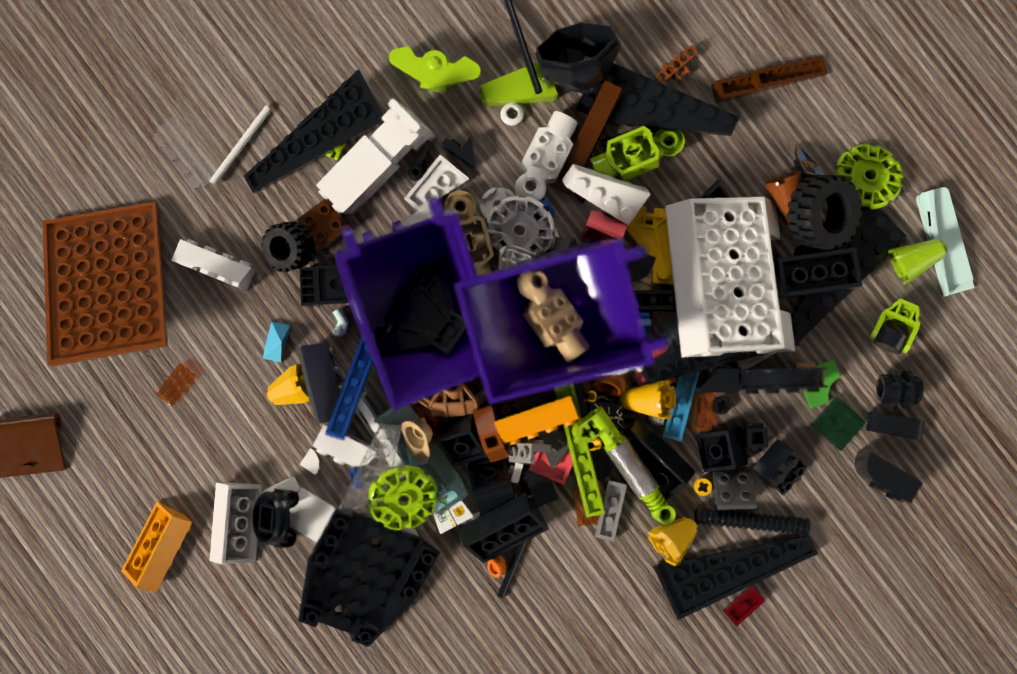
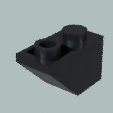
[520,468,559,507]

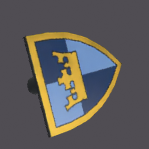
[794,144,825,179]

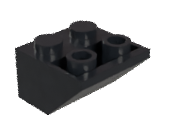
[753,439,808,495]

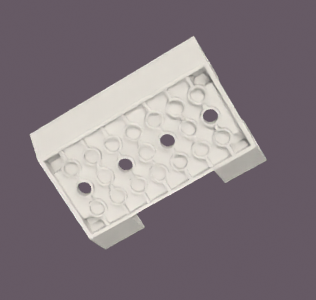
[665,197,795,357]

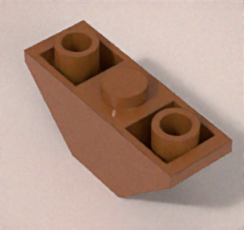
[473,404,509,463]

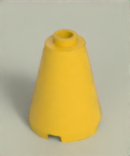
[620,380,676,420]

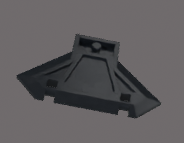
[374,261,468,356]

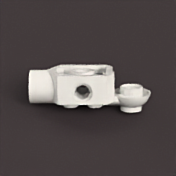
[515,111,578,201]

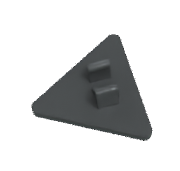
[538,430,569,468]

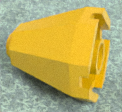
[267,363,310,405]
[648,517,697,566]

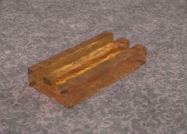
[156,364,196,406]
[691,393,713,432]
[573,487,597,527]

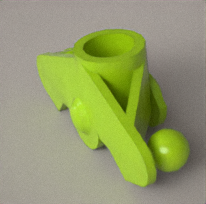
[389,46,481,93]

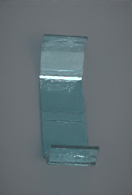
[374,405,470,515]

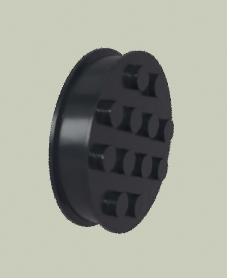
[738,367,828,394]

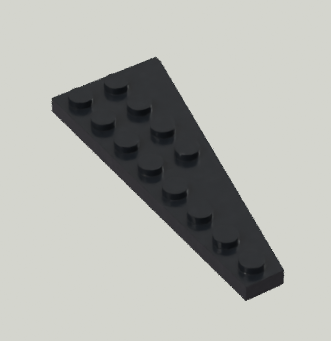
[244,69,384,193]

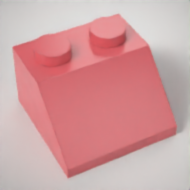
[581,210,627,241]

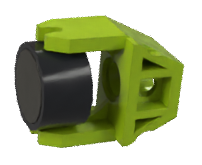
[869,298,920,354]

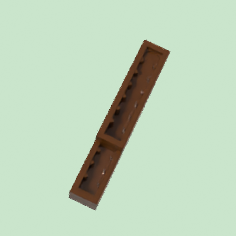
[711,56,828,103]
[554,80,623,196]

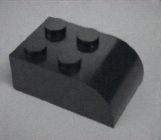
[855,450,923,504]

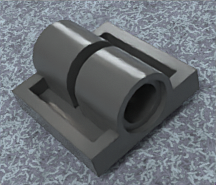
[712,471,757,510]

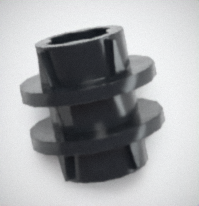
[876,370,924,409]

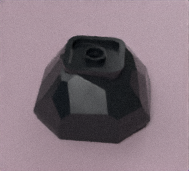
[535,22,620,93]

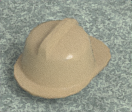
[401,417,433,462]

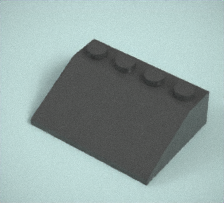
[297,343,343,425]

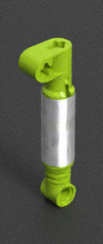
[572,406,676,525]

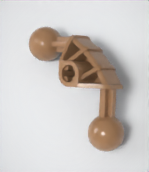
[411,383,488,418]

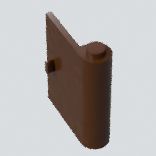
[0,413,66,478]

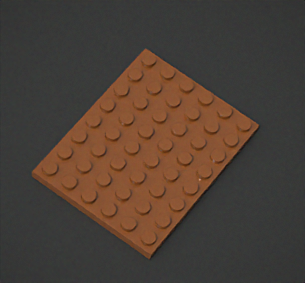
[42,201,168,367]

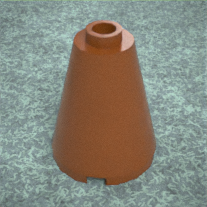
[764,171,803,224]

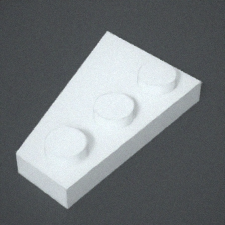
[404,155,470,210]

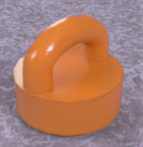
[487,556,507,578]

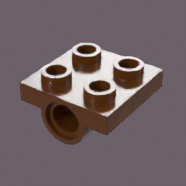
[297,198,349,251]

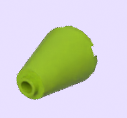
[888,239,948,285]

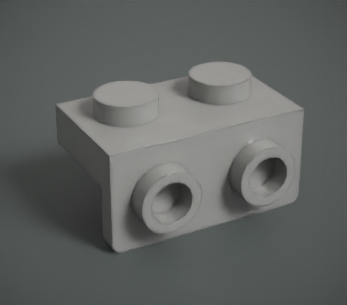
[508,439,551,464]

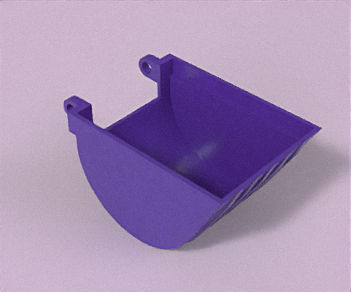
[335,196,481,410]
[454,238,671,404]

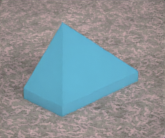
[263,321,290,363]

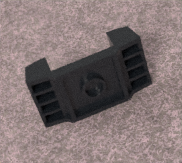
[299,265,349,307]

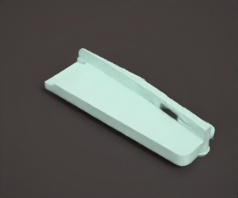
[916,187,974,296]

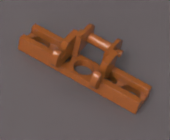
[654,45,699,84]

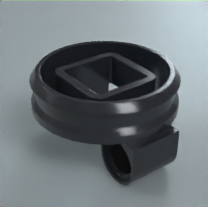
[252,488,299,548]

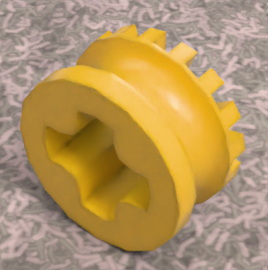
[693,478,712,496]

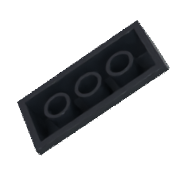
[622,417,696,500]
[460,493,549,563]

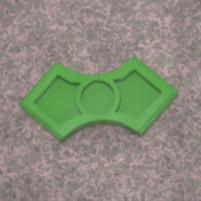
[803,360,841,408]

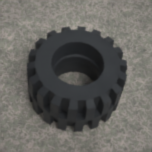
[261,221,315,272]

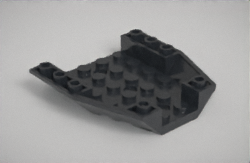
[298,508,440,647]

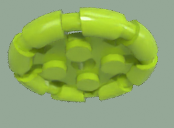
[834,144,904,209]
[367,465,439,530]

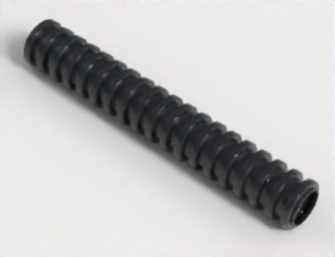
[694,507,811,535]

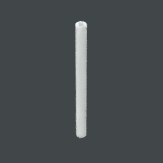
[209,105,271,185]

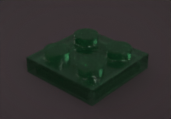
[810,397,866,451]

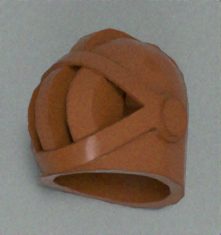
[591,373,630,397]

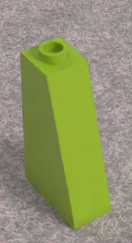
[478,62,558,108]

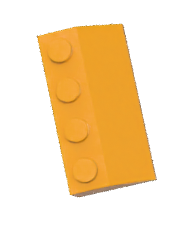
[494,395,579,445]
[121,502,192,592]

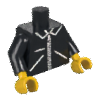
[584,390,634,451]

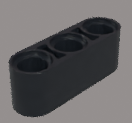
[866,411,925,440]

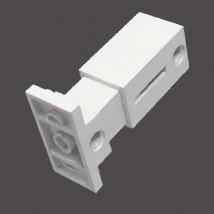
[316,98,436,215]

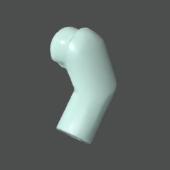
[333,308,349,337]

